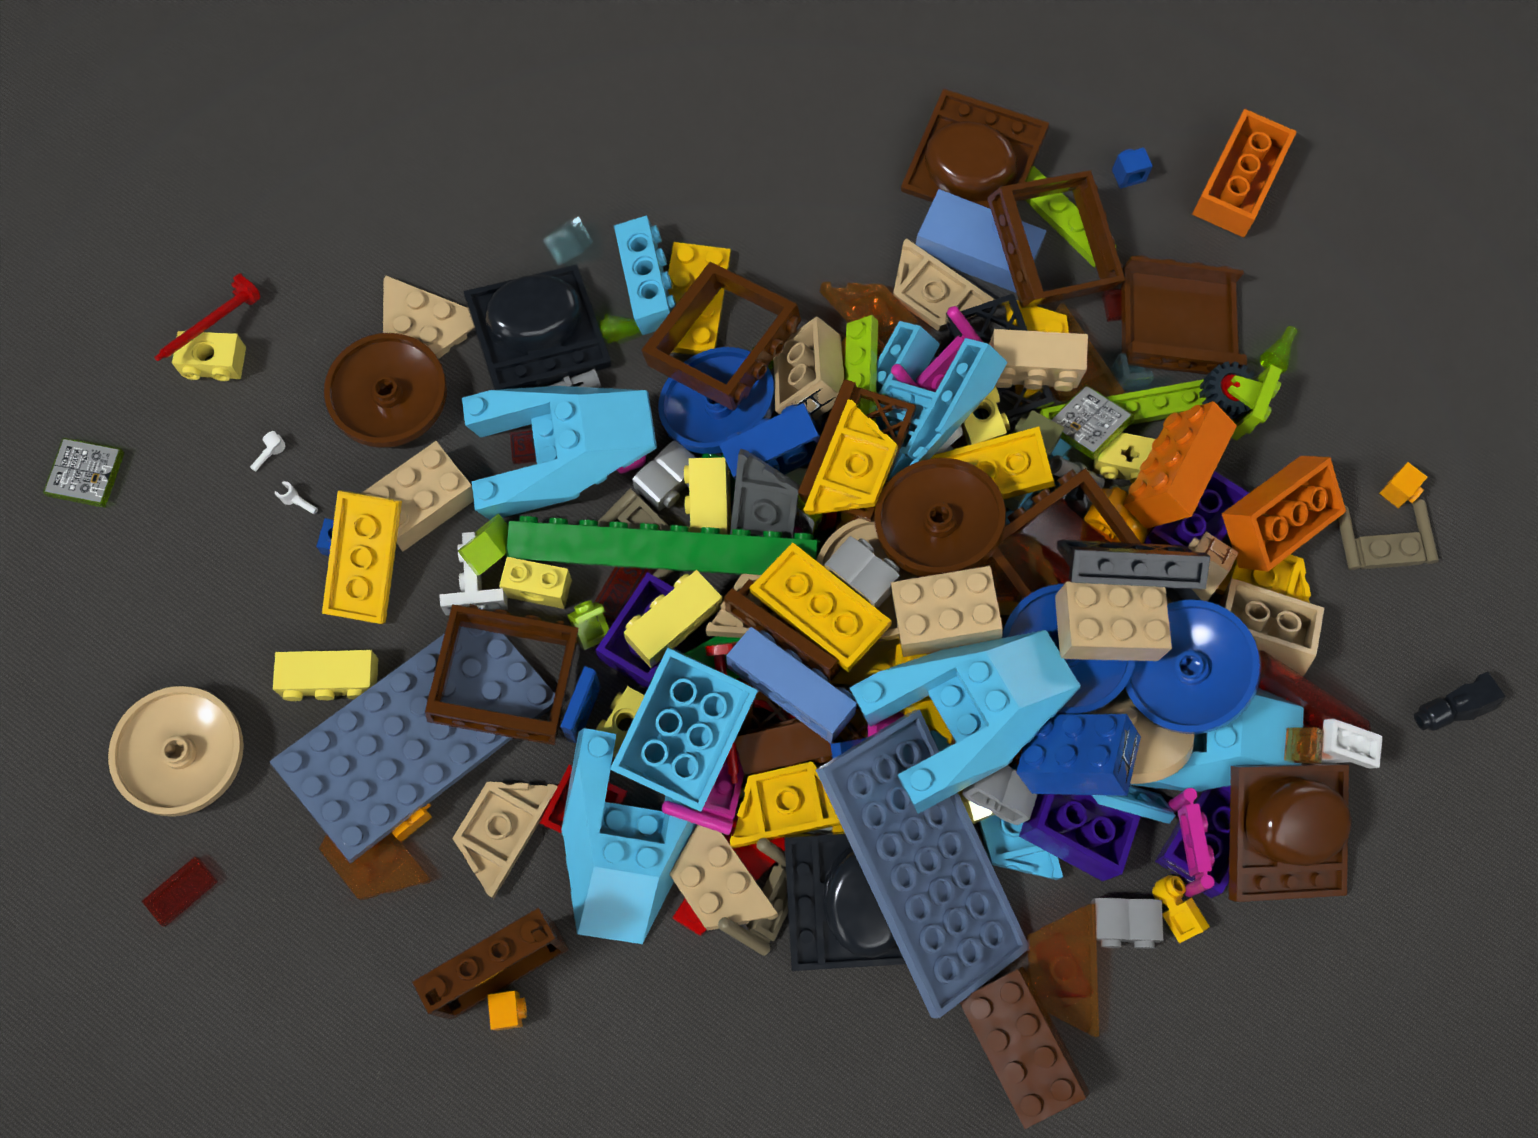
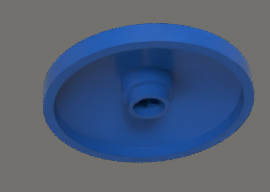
[658,347,775,454]
[1002,584,1135,715]
[1125,600,1261,734]

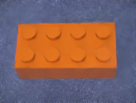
[1192,109,1297,238]
[1123,401,1237,529]
[1221,456,1346,572]

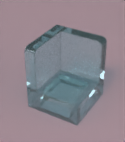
[543,217,593,265]
[1112,353,1154,395]

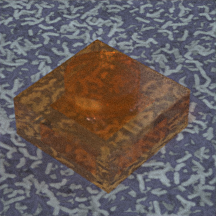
[1284,728,1324,763]

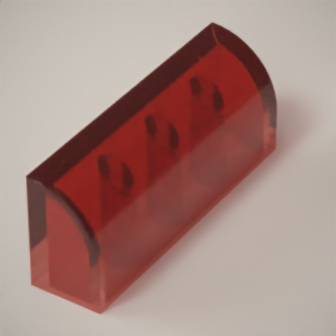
[1258,650,1371,732]

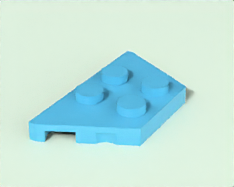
[978,763,1063,880]

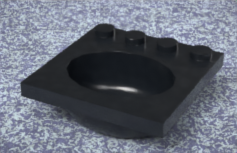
[463,264,611,390]
[784,832,906,971]

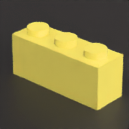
[684,457,732,535]
[624,570,723,668]
[273,650,378,701]

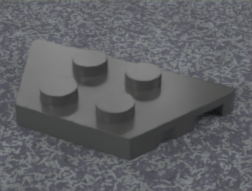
[730,449,800,539]

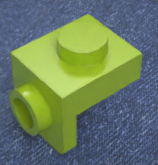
[567,600,609,650]

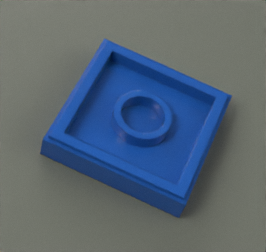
[560,666,601,743]

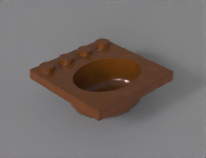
[901,88,1049,209]
[1229,763,1352,902]

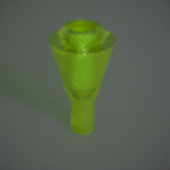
[600,314,641,344]
[1260,326,1297,373]

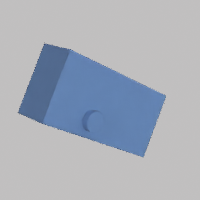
[915,189,1047,293]

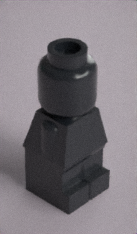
[1414,671,1505,731]

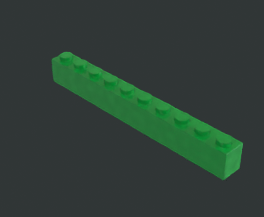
[506,516,821,575]

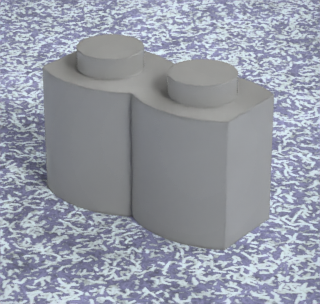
[632,440,696,511]
[824,536,900,609]
[962,765,1037,825]
[1091,898,1163,949]

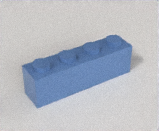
[726,627,857,744]

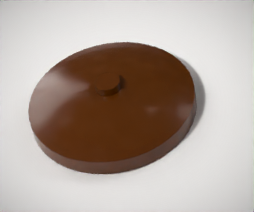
[324,333,447,448]
[874,458,1006,577]

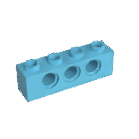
[614,215,676,335]

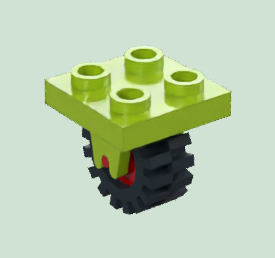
[1199,362,1282,441]

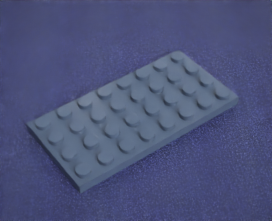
[269,607,555,864]
[816,709,1030,1018]

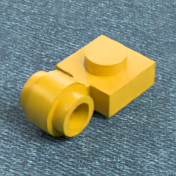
[1152,875,1210,943]

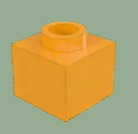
[1379,462,1427,508]
[488,990,527,1031]

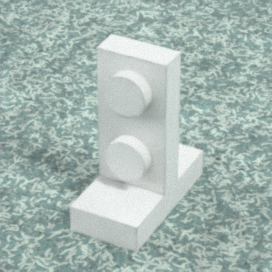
[440,532,508,615]
[1302,719,1382,769]

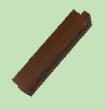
[724,579,842,682]

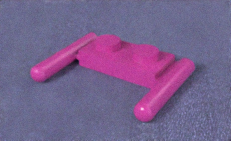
[891,306,983,392]
[662,751,744,835]
[1168,788,1214,897]

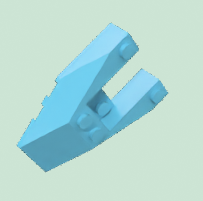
[876,321,1008,483]
[462,386,657,520]
[850,630,1081,814]
[1130,688,1304,793]
[561,728,698,944]

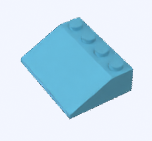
[610,647,758,812]

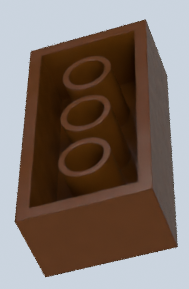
[960,966,1090,1129]

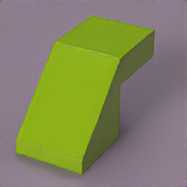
[458,514,508,575]

